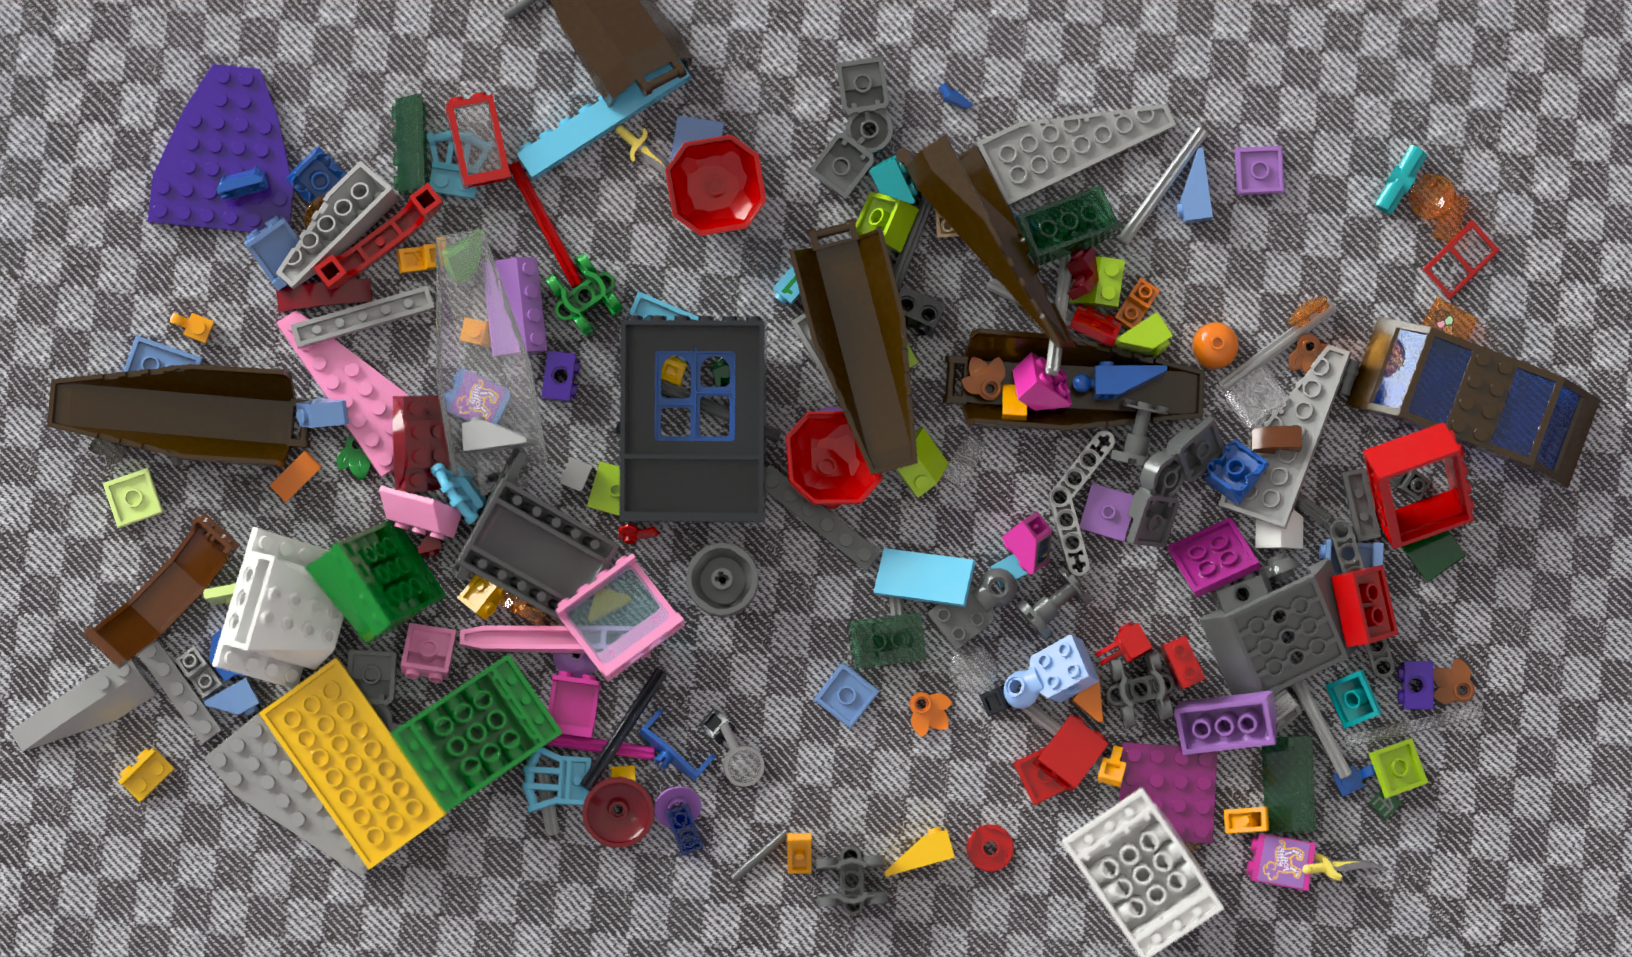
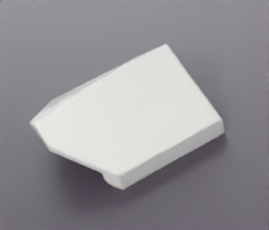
[1255,509,1303,549]

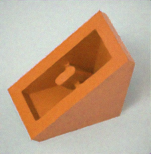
[1071,674,1103,723]

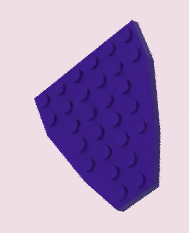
[148,64,294,233]

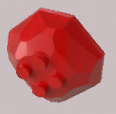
[665,134,766,236]
[785,411,883,505]

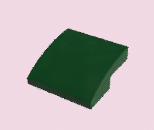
[1400,530,1466,583]

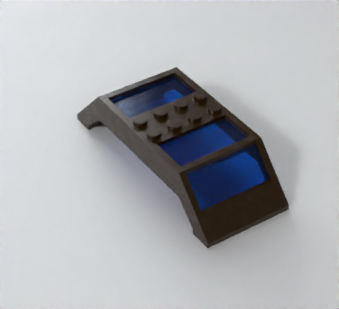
[1346,317,1600,488]

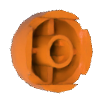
[1191,322,1239,370]

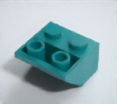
[869,155,919,204]

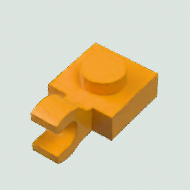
[170,313,215,344]
[1097,745,1126,787]

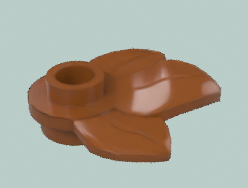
[1288,334,1327,374]
[961,357,1006,400]
[1433,658,1475,704]

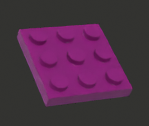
[1166,517,1261,598]

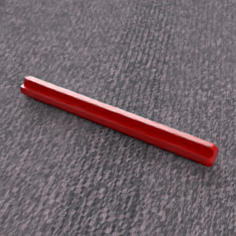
[509,161,583,288]

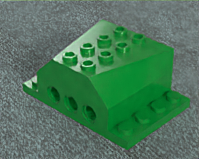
[304,520,447,644]
[390,654,563,814]

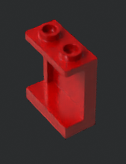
[1159,636,1205,691]
[1034,715,1109,792]

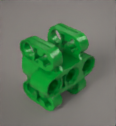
[545,253,624,338]

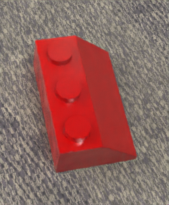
[1331,565,1399,647]

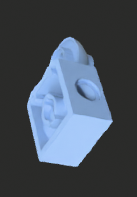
[1003,634,1100,709]

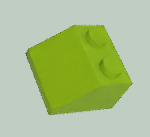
[855,191,919,253]
[1070,257,1125,310]
[895,427,949,498]

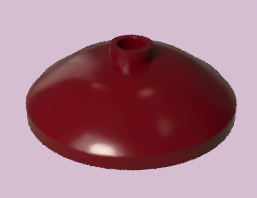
[582,777,654,848]

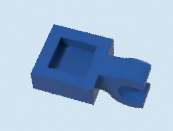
[1332,764,1376,797]

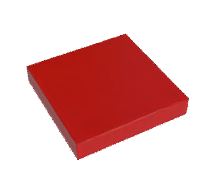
[1013,747,1067,806]

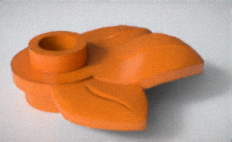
[910,692,952,737]

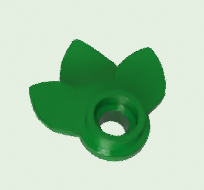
[336,435,371,480]

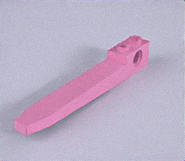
[459,626,651,657]

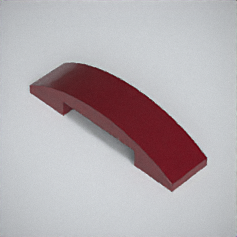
[276,279,372,313]

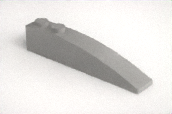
[276,161,399,289]
[10,659,157,752]

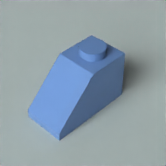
[296,398,349,428]
[204,678,262,717]

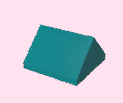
[1325,669,1382,729]

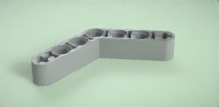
[1048,431,1115,578]

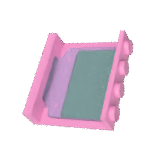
[556,553,685,682]

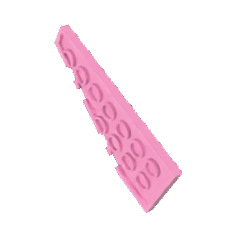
[276,310,408,478]

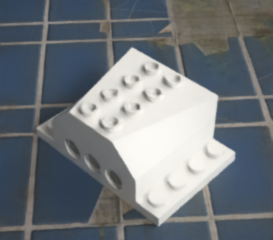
[212,527,344,689]
[1062,788,1224,957]

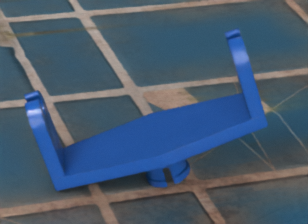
[638,708,716,782]

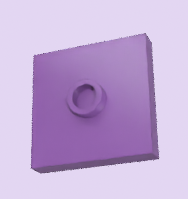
[1234,146,1285,196]
[1079,483,1134,542]

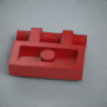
[1069,303,1122,346]

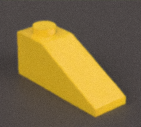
[884,826,955,877]

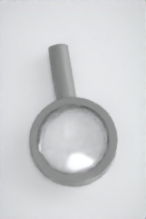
[719,722,764,787]

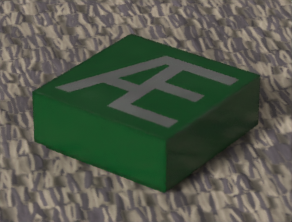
[1368,789,1402,820]

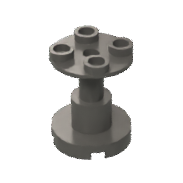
[1110,398,1169,466]
[1015,566,1093,641]

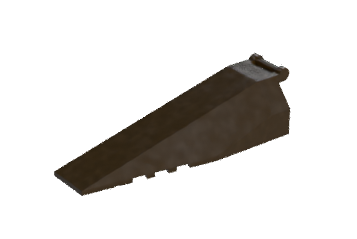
[551,0,693,108]
[896,135,1076,350]
[789,218,918,475]
[943,328,1205,431]
[47,364,311,468]

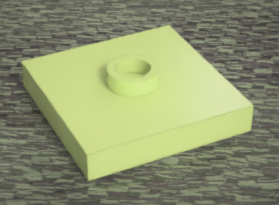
[103,468,164,528]
[203,584,236,605]

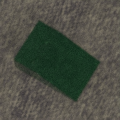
[847,613,927,670]

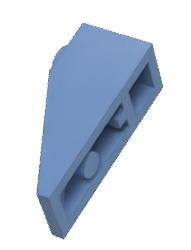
[1176,148,1213,224]

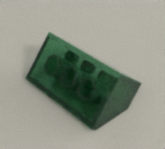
[391,94,428,196]
[1261,736,1316,833]

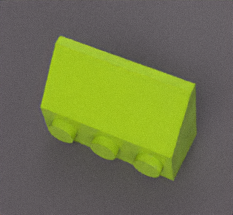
[1113,312,1173,357]

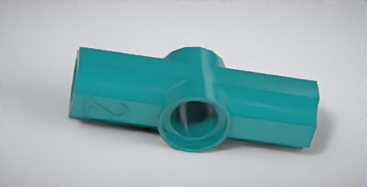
[1374,145,1428,215]

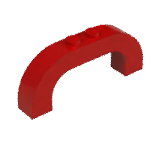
[313,183,443,290]

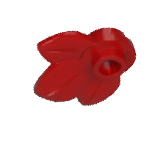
[618,523,661,544]

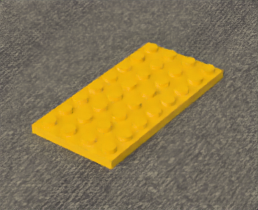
[259,657,448,870]

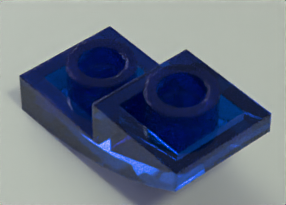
[665,803,704,856]

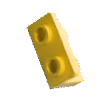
[457,575,509,620]
[118,748,175,802]

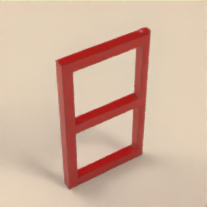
[1422,220,1500,300]

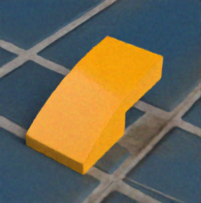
[396,242,448,274]
[1002,384,1027,421]

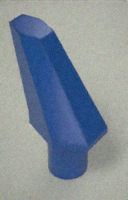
[938,83,973,110]

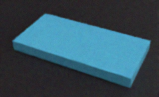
[873,548,976,607]

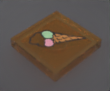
[1414,296,1478,361]

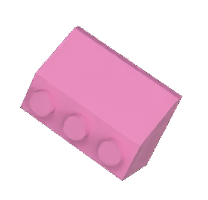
[379,486,462,540]

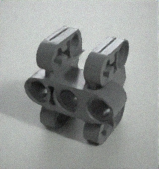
[1105,650,1174,729]
[816,846,888,915]

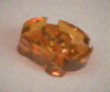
[498,592,546,626]

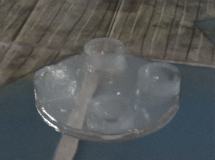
[950,646,997,693]

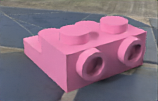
[401,623,456,683]

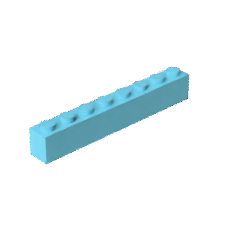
[517,61,691,181]

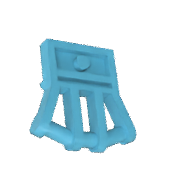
[427,131,494,199]
[430,463,486,525]
[522,747,591,813]

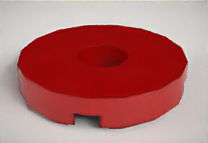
[966,824,1014,872]

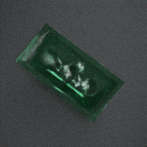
[1015,185,1120,266]

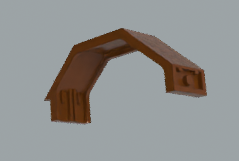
[83,513,240,669]

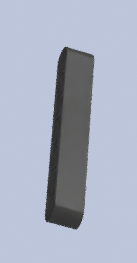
[1329,519,1395,678]

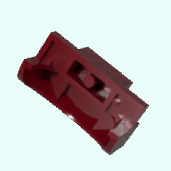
[393,395,450,492]

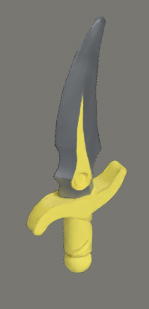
[615,125,669,177]
[1302,853,1383,881]

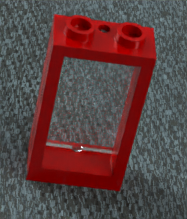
[445,92,511,189]

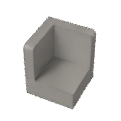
[560,457,594,492]

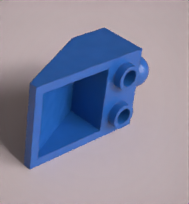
[1073,362,1167,400]

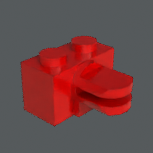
[1095,622,1152,666]

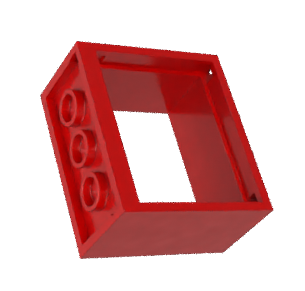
[1363,422,1475,549]

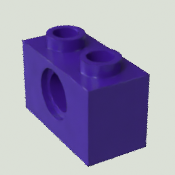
[541,350,581,403]
[1397,661,1434,710]

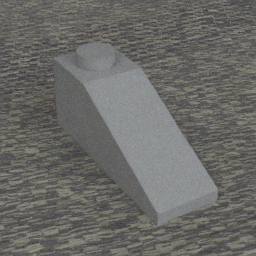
[462,417,538,454]

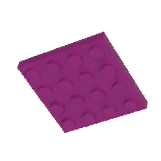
[1119,742,1218,844]

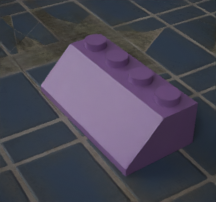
[482,257,547,356]
[1174,690,1277,755]

